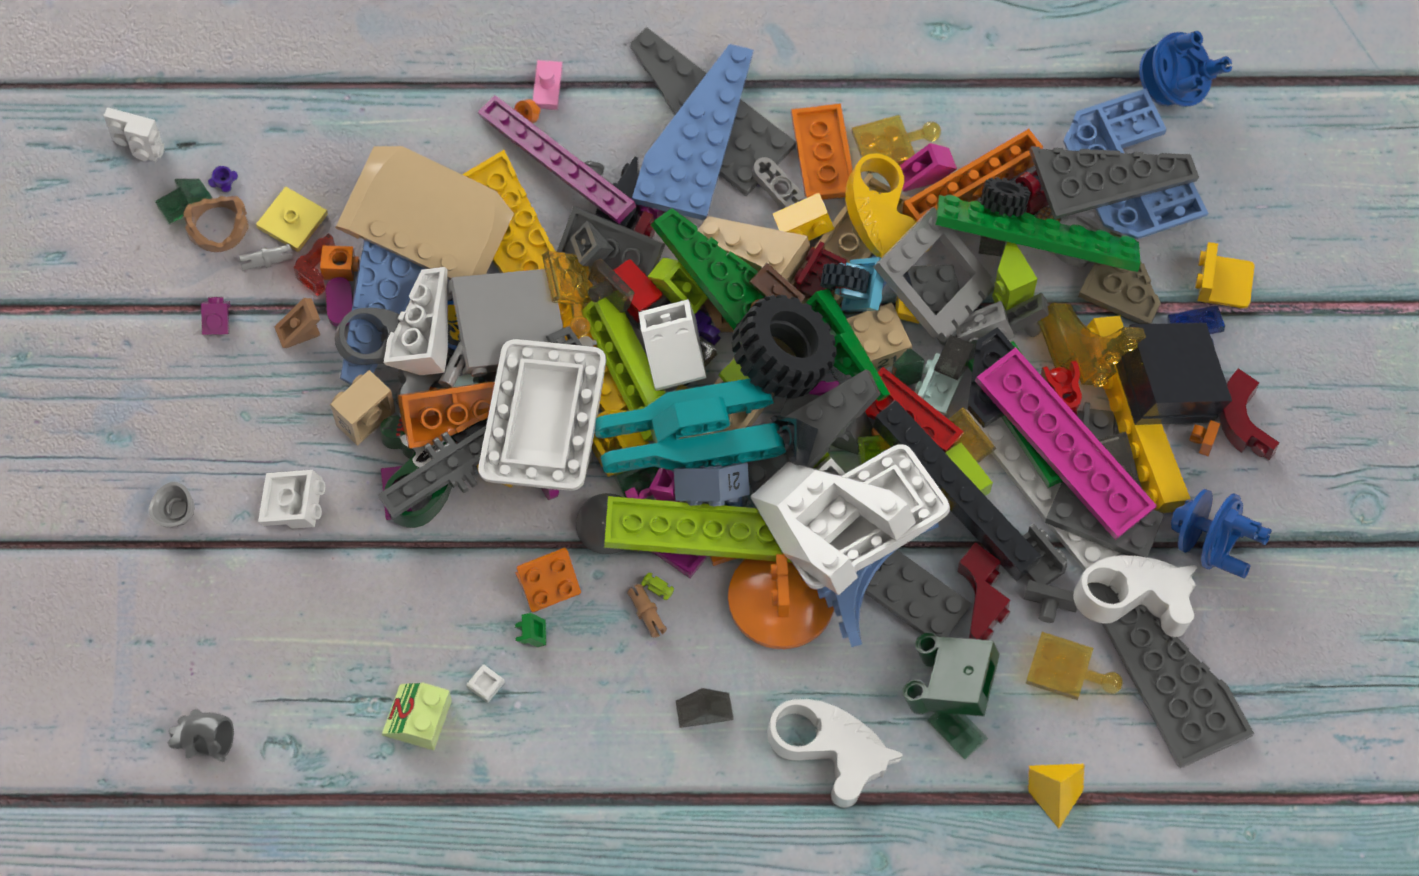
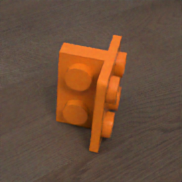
[515,548,581,612]

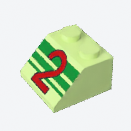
[382,683,452,751]

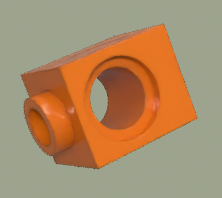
[320,245,360,281]

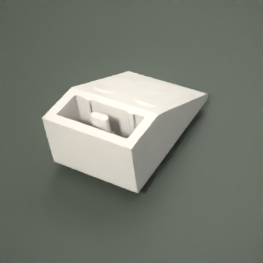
[638,299,707,391]

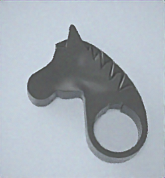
[334,308,460,406]

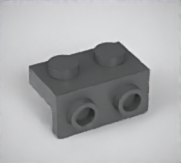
[1023,524,1067,585]

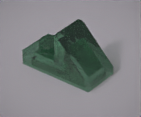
[155,179,213,224]

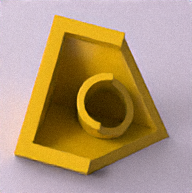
[1028,763,1084,829]

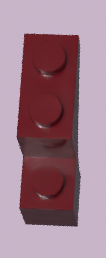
[957,543,1011,640]

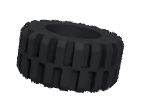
[731,295,836,398]

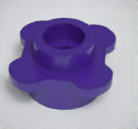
[208,166,238,193]

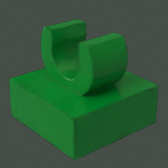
[515,612,546,648]

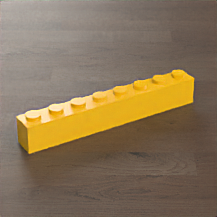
[1082,316,1191,513]

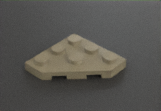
[1078,231,1161,324]

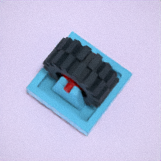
[820,257,884,312]

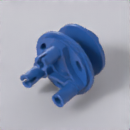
[1139,31,1232,107]
[1171,489,1272,579]

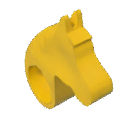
[845,153,931,258]

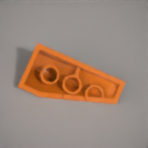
[398,382,495,449]

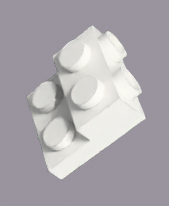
[104,107,164,162]
[258,470,325,529]

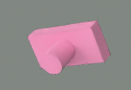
[533,60,563,110]

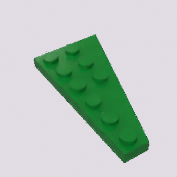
[650,208,764,330]

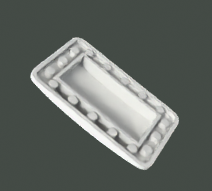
[478,339,606,491]
[792,444,950,589]

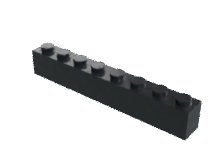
[872,400,1041,582]

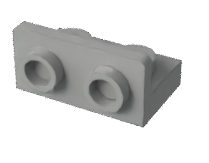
[956,301,1014,356]

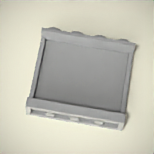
[447,268,566,377]

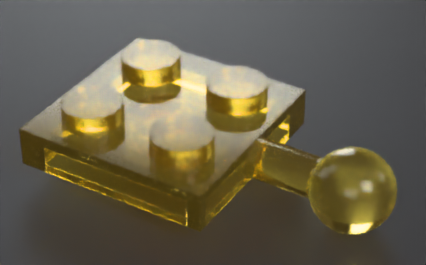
[852,114,941,174]
[542,251,595,337]
[1025,632,1123,700]

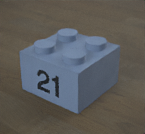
[674,463,750,506]

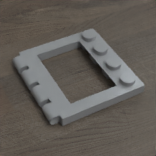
[873,207,994,342]

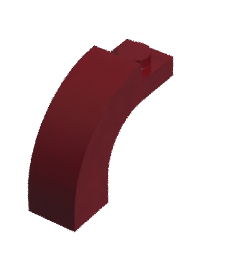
[1219,368,1280,460]

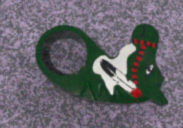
[380,416,456,528]

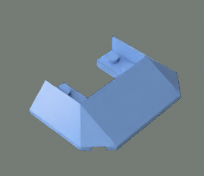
[1063,88,1208,239]

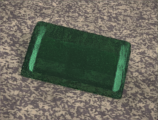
[892,348,925,386]
[613,466,659,498]
[927,712,988,759]

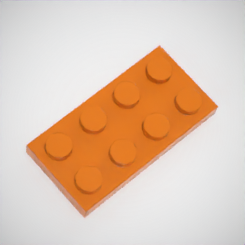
[791,103,853,200]

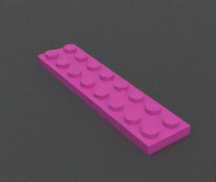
[975,347,1157,540]

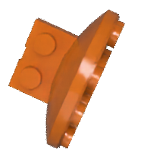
[728,554,834,649]

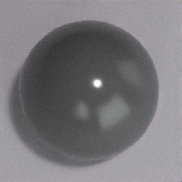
[576,493,625,554]

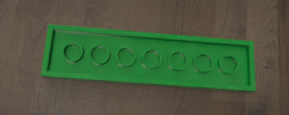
[935,195,1141,272]

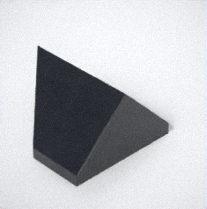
[770,415,818,466]

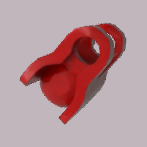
[1040,360,1082,415]

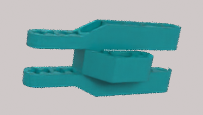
[595,378,786,473]

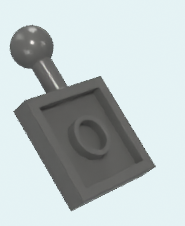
[904,265,960,346]

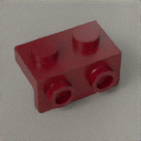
[794,241,847,299]

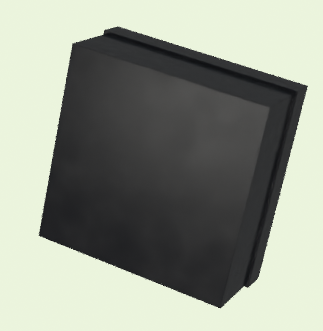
[1109,323,1232,425]

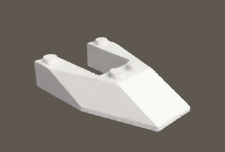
[750,462,916,596]

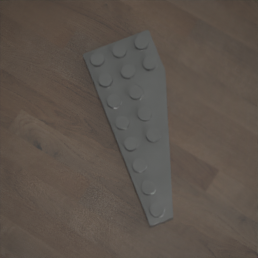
[630,27,796,196]
[1087,583,1254,769]

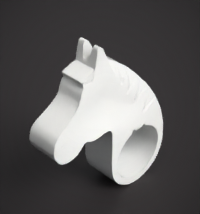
[1073,555,1197,637]
[767,699,903,808]

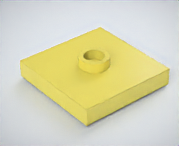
[256,186,328,252]

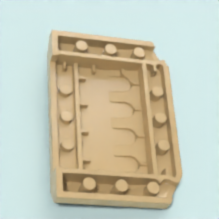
[335,146,514,280]

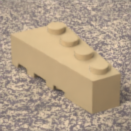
[698,216,810,283]

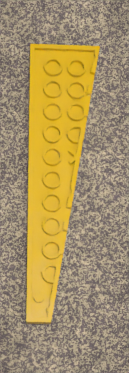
[462,150,628,412]

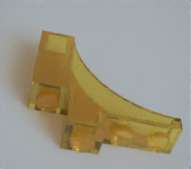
[1038,303,1146,387]

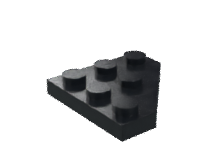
[967,327,1015,428]

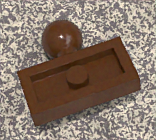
[749,263,805,308]

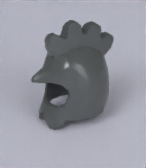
[168,709,234,762]

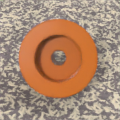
[514,99,540,124]

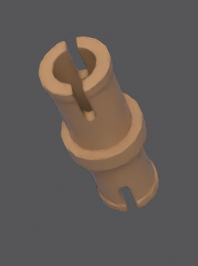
[627,584,667,638]

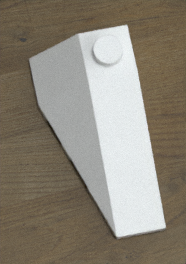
[384,267,448,375]

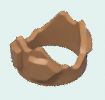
[184,196,248,252]

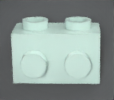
[914,353,965,416]

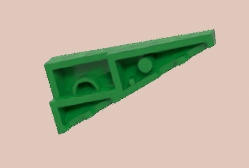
[806,289,890,401]

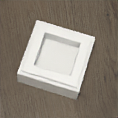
[466,664,505,703]

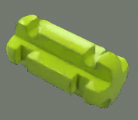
[641,572,674,600]

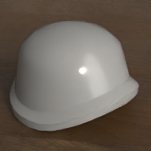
[149,482,195,527]

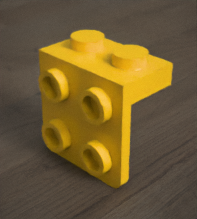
[1195,242,1255,309]

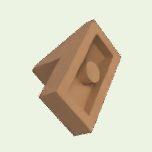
[274,298,320,348]

